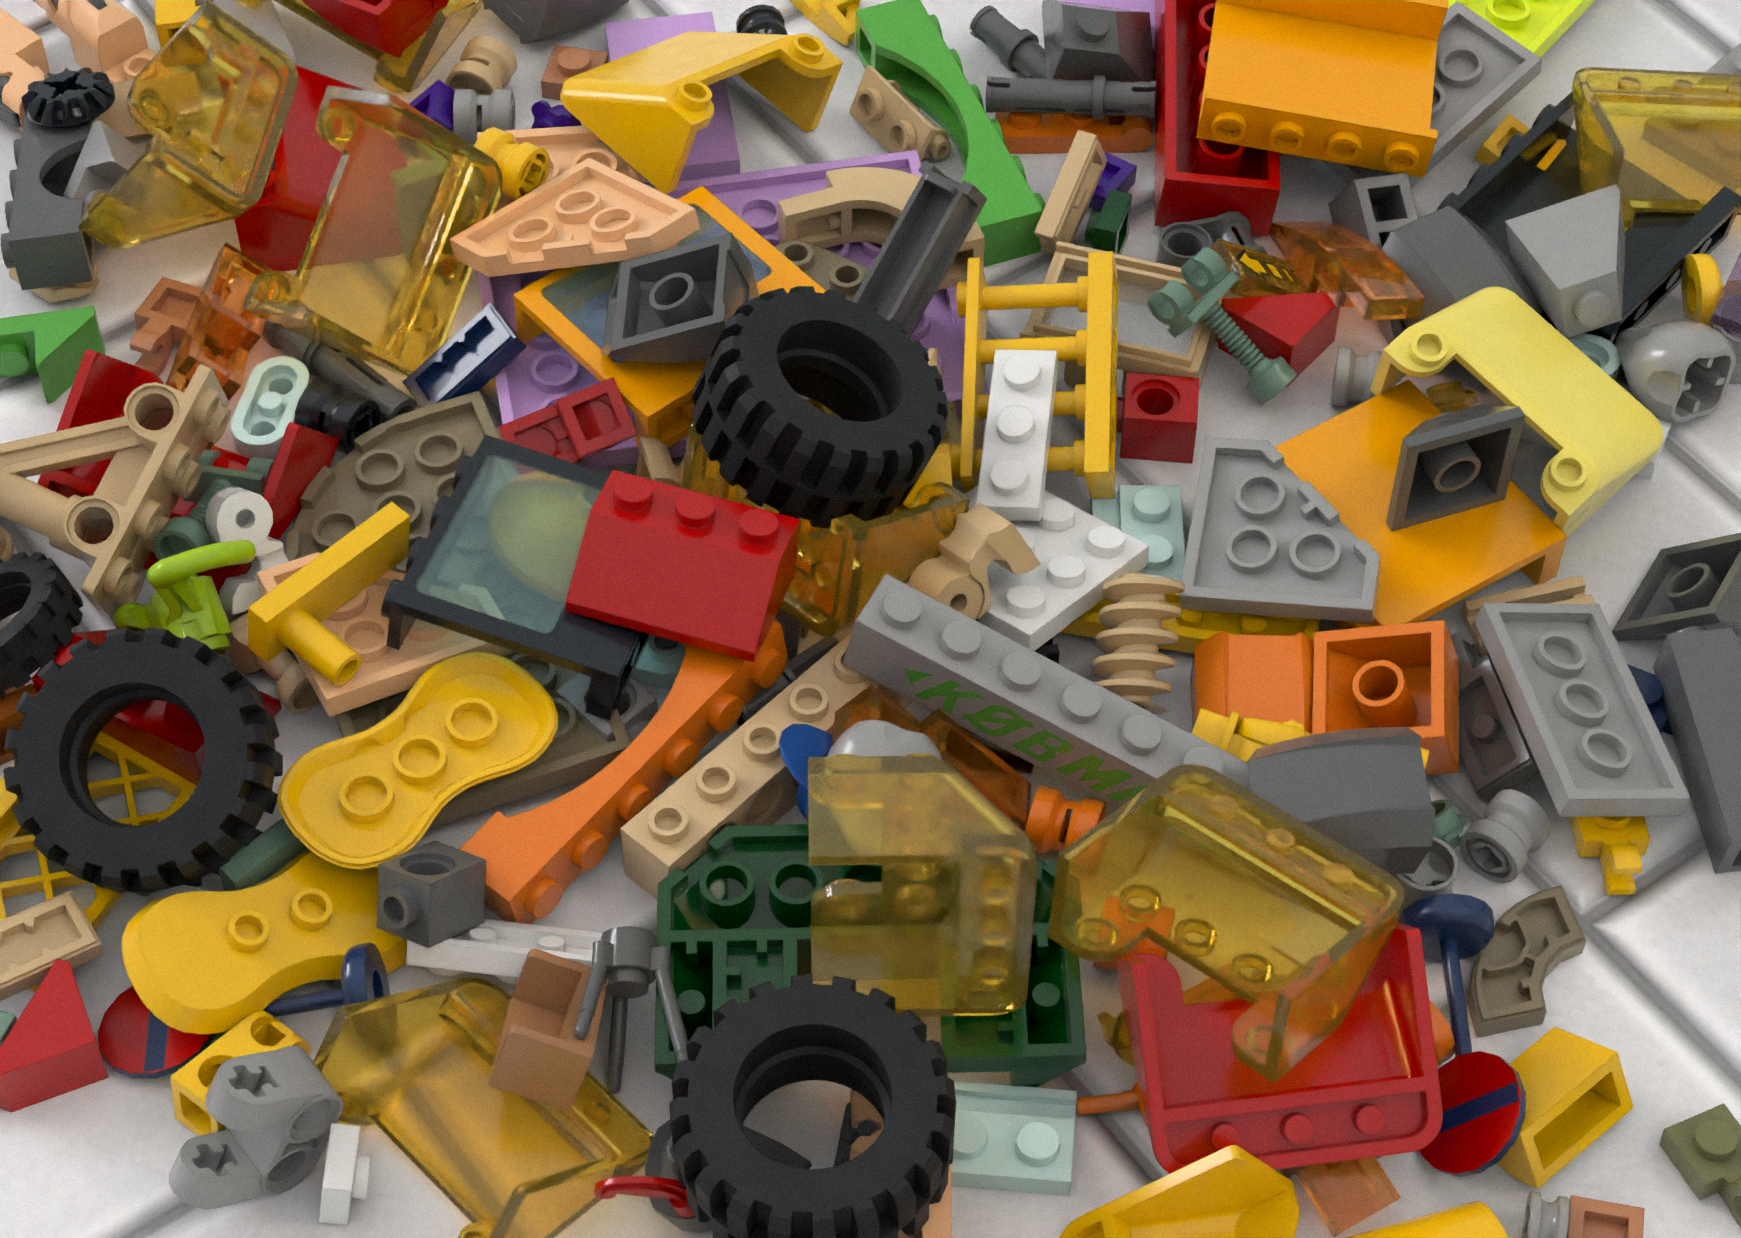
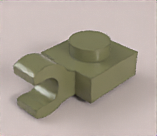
[1659,1103,1741,1228]

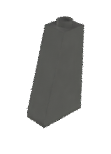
[1653,626,1741,874]

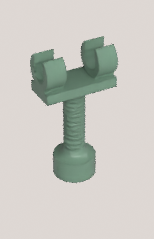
[1148,247,1297,406]
[153,449,275,561]

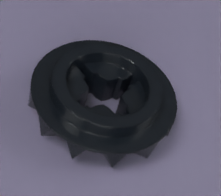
[21,67,116,128]

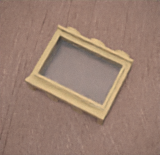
[1019,241,1227,396]

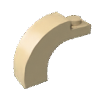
[778,167,985,291]

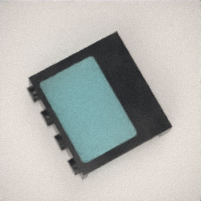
[381,434,651,721]

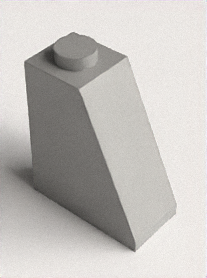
[1505,184,1626,339]

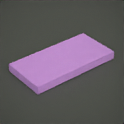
[604,12,740,184]

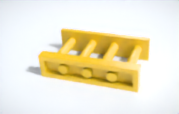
[950,251,1119,499]

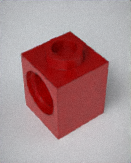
[1116,373,1200,464]

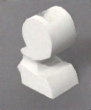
[205,487,289,615]

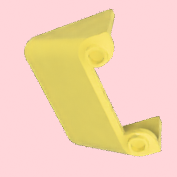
[1370,287,1663,538]

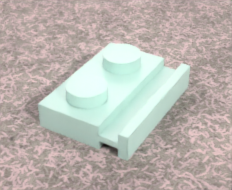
[1090,485,1185,582]
[951,1080,1077,1196]

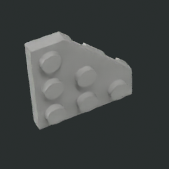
[1178,437,1381,624]

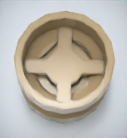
[445,35,517,110]

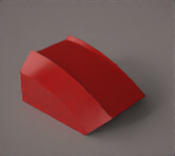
[301,0,449,59]

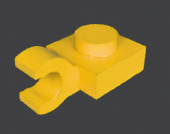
[1569,816,1650,895]

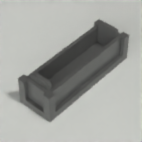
[852,160,987,338]

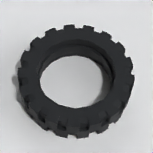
[0,552,83,698]

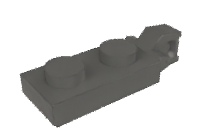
[1450,632,1540,803]

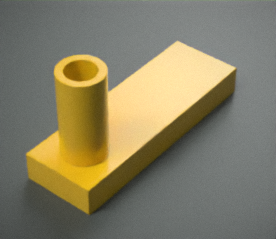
[248,501,410,687]

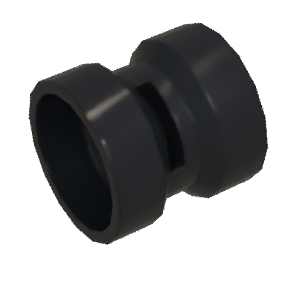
[294,377,380,455]

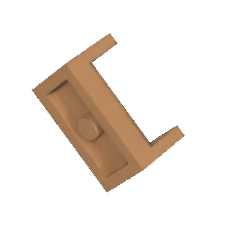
[488,949,606,1112]

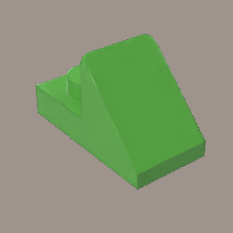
[0,306,105,404]

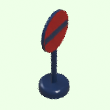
[1397,893,1526,1177]
[98,942,392,1079]

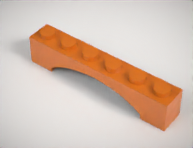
[459,620,789,924]

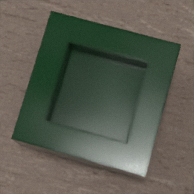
[1084,189,1132,255]

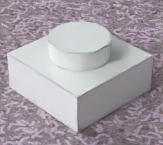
[319,1123,372,1225]

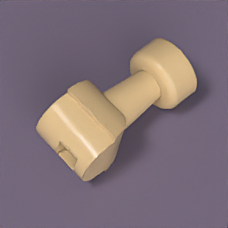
[227,612,320,714]

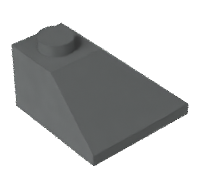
[1042,0,1155,82]
[1386,405,1525,532]
[1612,533,1741,641]

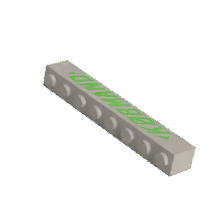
[842,574,1342,914]

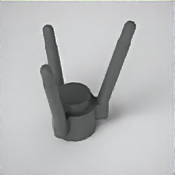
[574,926,688,1094]

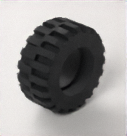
[692,286,948,529]
[3,627,283,896]
[669,974,956,1238]

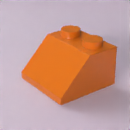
[1312,620,1459,775]

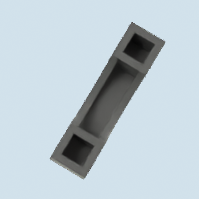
[1,116,96,290]

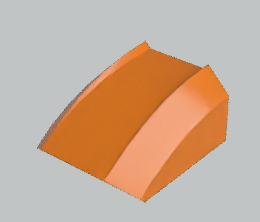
[1190,630,1314,734]

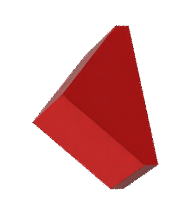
[1217,291,1341,387]
[0,958,109,1113]

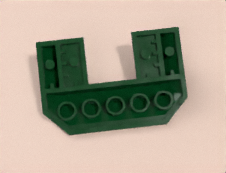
[654,820,1087,1087]

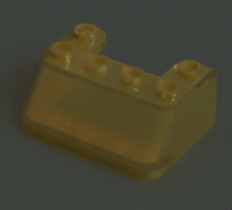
[808,753,1037,1017]
[1047,764,1404,1083]

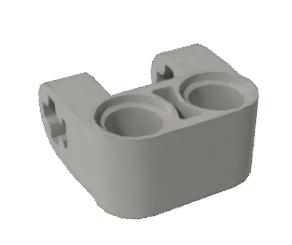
[169,1045,344,1209]

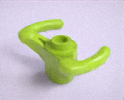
[113,540,256,656]

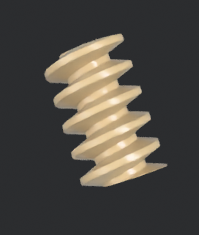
[1092,573,1185,714]

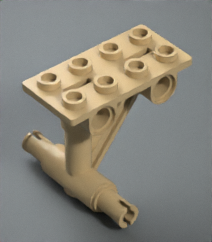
[0,364,231,621]

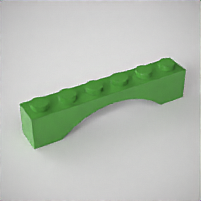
[856,0,1046,267]

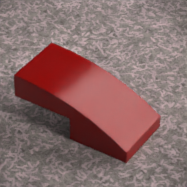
[497,377,637,481]

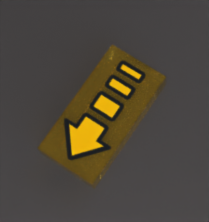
[1210,238,1316,297]

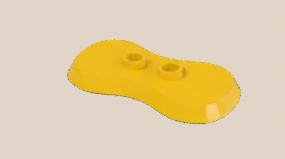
[277,651,558,870]
[121,849,407,1034]

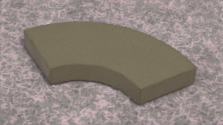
[1469,885,1586,1038]

